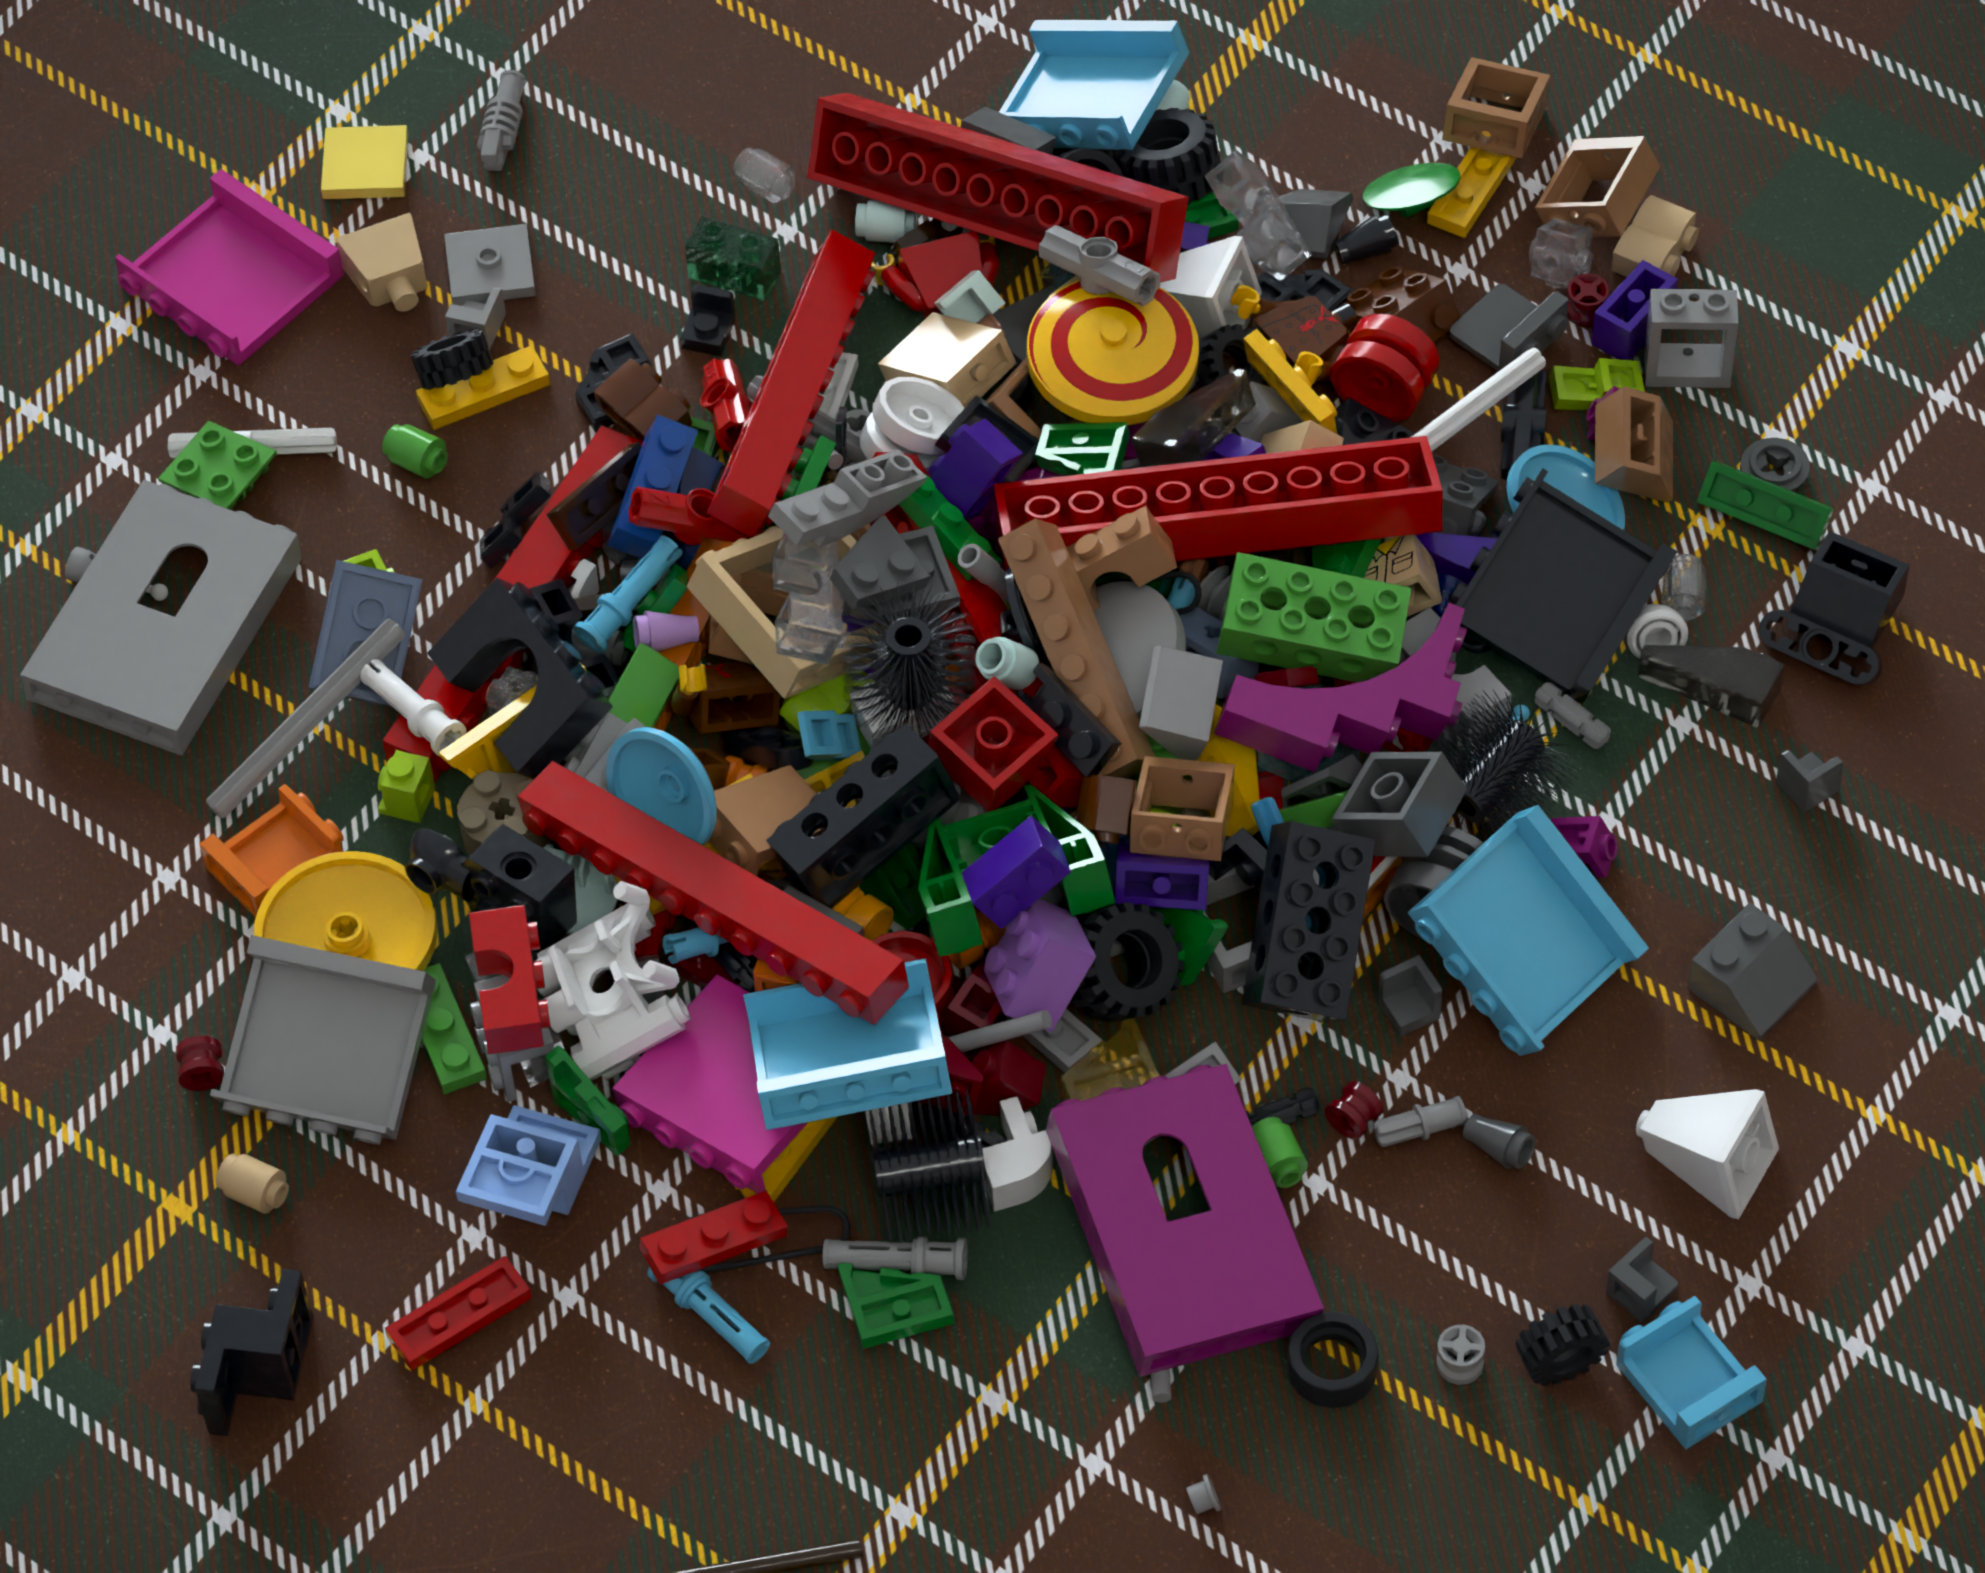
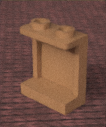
[708,765,822,876]

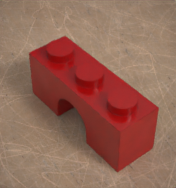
[469,905,551,1055]

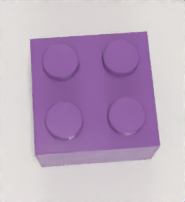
[983,899,1096,1032]

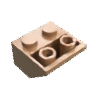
[1595,386,1673,503]

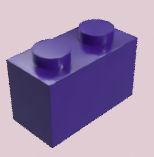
[1592,260,1678,360]
[927,418,1023,521]
[962,816,1071,929]
[1115,843,1209,910]

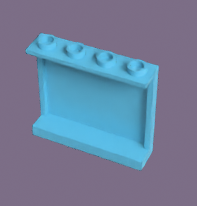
[999,20,1190,150]
[1408,805,1649,1056]
[743,958,953,1130]

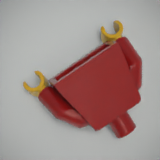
[871,231,1000,319]

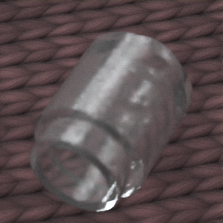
[733,147,796,203]
[1662,554,1707,622]

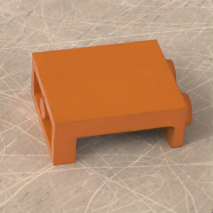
[199,784,344,918]

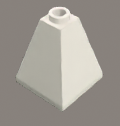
[1160,236,1262,356]
[1636,1089,1779,1220]

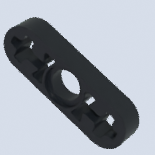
[1759,609,1883,686]
[721,725,813,771]

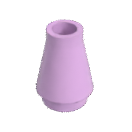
[633,611,699,652]

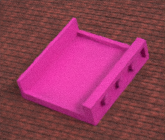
[115,169,344,366]
[612,975,808,1194]

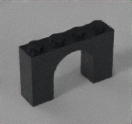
[427,578,613,779]

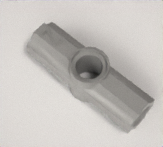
[1039,225,1160,306]

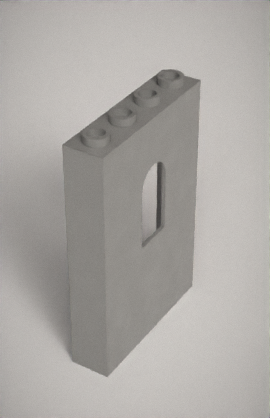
[20,480,302,756]

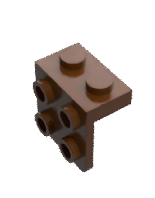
[1340,266,1461,342]

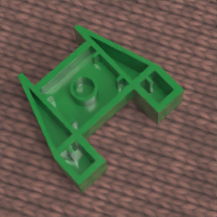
[918,784,1115,957]

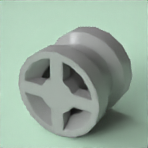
[1436,1324,1485,1385]

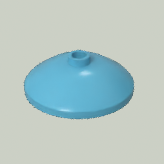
[1506,445,1625,530]
[606,727,716,846]

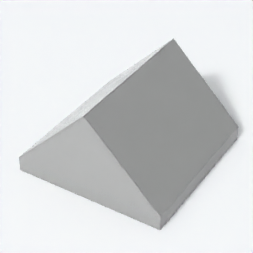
[1139,645,1223,761]

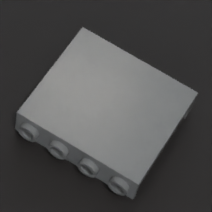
[210,935,436,1145]

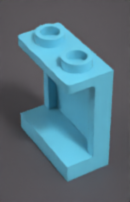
[1616,1296,1767,1450]

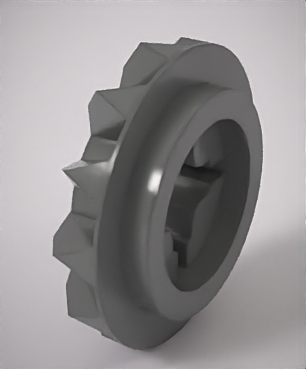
[1740,438,1810,492]

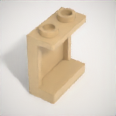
[878,312,1017,408]

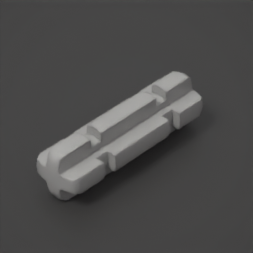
[1534,682,1611,749]

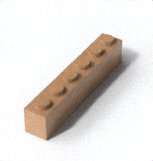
[998,518,1155,779]

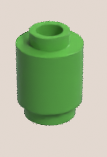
[382,424,448,478]
[1252,1117,1308,1188]

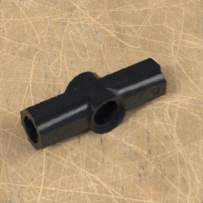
[1500,370,1547,481]

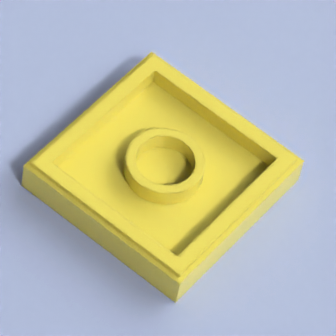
[321,125,408,199]

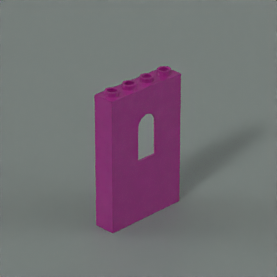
[1046,1064,1324,1377]

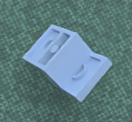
[456,1105,601,1226]

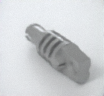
[477,70,526,171]

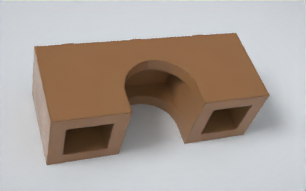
[1066,505,1177,611]

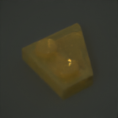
[1061,1018,1159,1101]

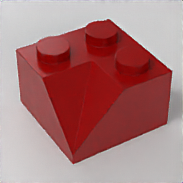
[928,676,1058,812]

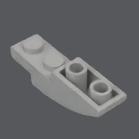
[768,449,927,547]

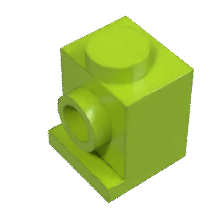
[378,750,435,823]

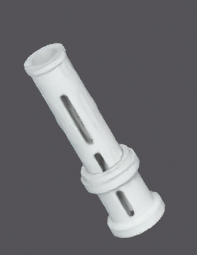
[360,659,467,756]

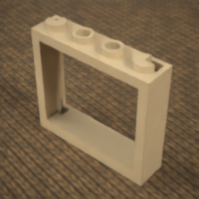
[686,526,887,699]

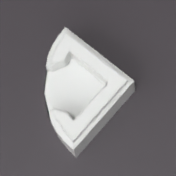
[571,559,599,598]

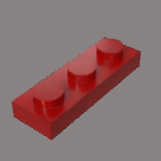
[639,1190,788,1285]
[385,1256,532,1371]

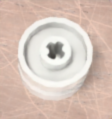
[860,377,964,472]

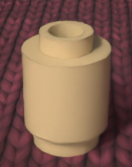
[216,1154,289,1214]

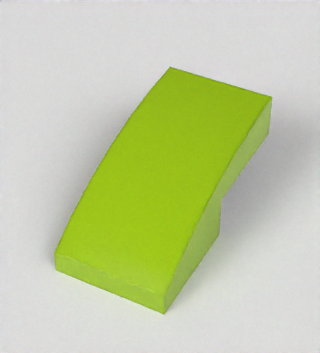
[1549,358,1645,410]

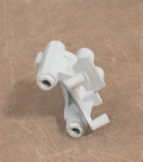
[535,881,691,1081]

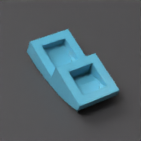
[797,710,861,761]

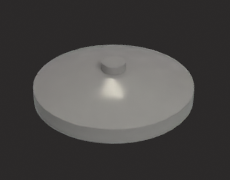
[1053,581,1186,720]

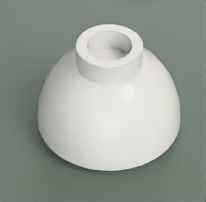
[1627,604,1688,662]

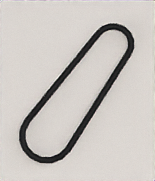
[687,1205,851,1273]

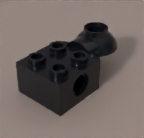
[405,824,577,953]

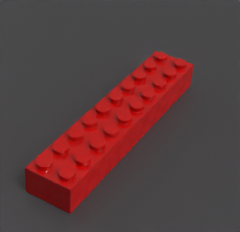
[807,93,1189,283]
[993,436,1443,572]

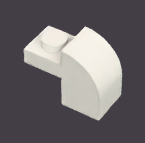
[982,1096,1053,1212]

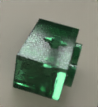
[685,216,781,301]

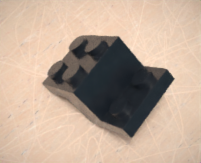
[190,1269,314,1436]

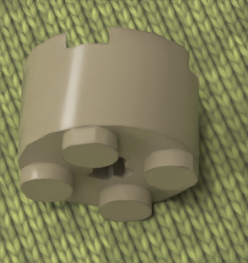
[457,770,551,855]

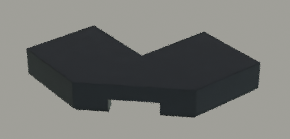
[1257,269,1354,312]
[575,333,652,432]
[480,471,551,569]

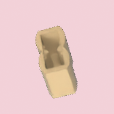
[1612,195,1699,277]

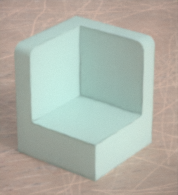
[934,270,1005,323]

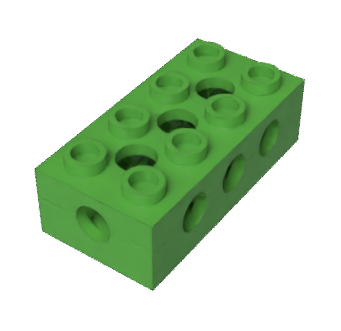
[1216,552,1411,683]

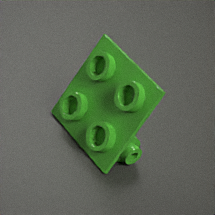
[158,420,277,510]

